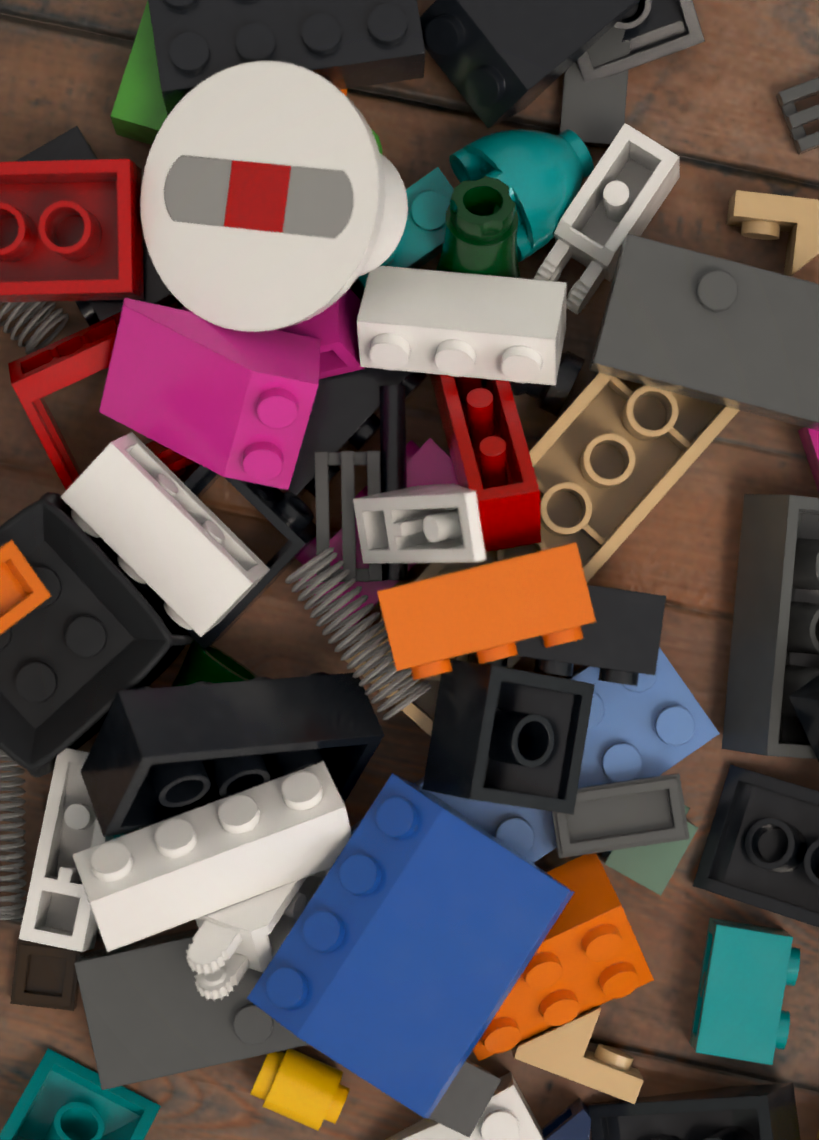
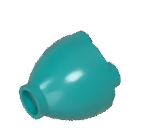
[449,129,594,262]

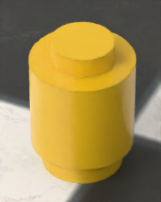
[250,1049,350,1131]

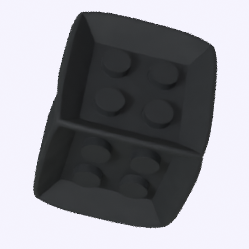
[0,492,194,777]

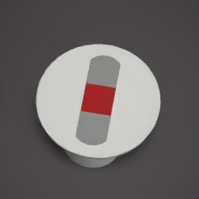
[140,61,408,332]

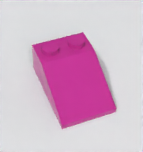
[99,298,321,490]

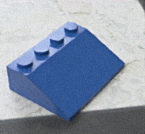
[247,773,575,1118]

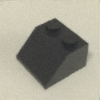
[422,659,595,814]

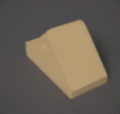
[726,190,819,277]
[512,1006,644,1104]

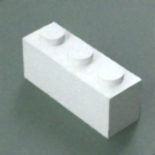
[357,266,566,386]
[61,432,270,637]

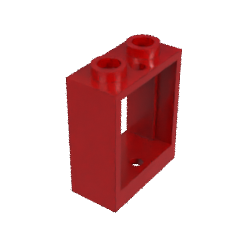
[8,312,195,490]

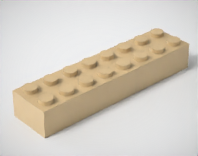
[345,373,740,736]

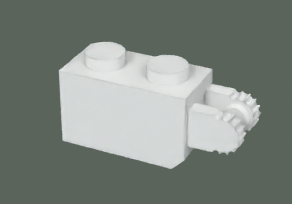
[534,123,680,315]
[186,868,331,1001]

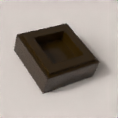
[10,939,83,1011]

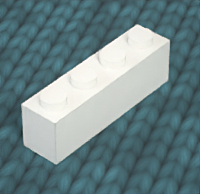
[72,761,352,952]

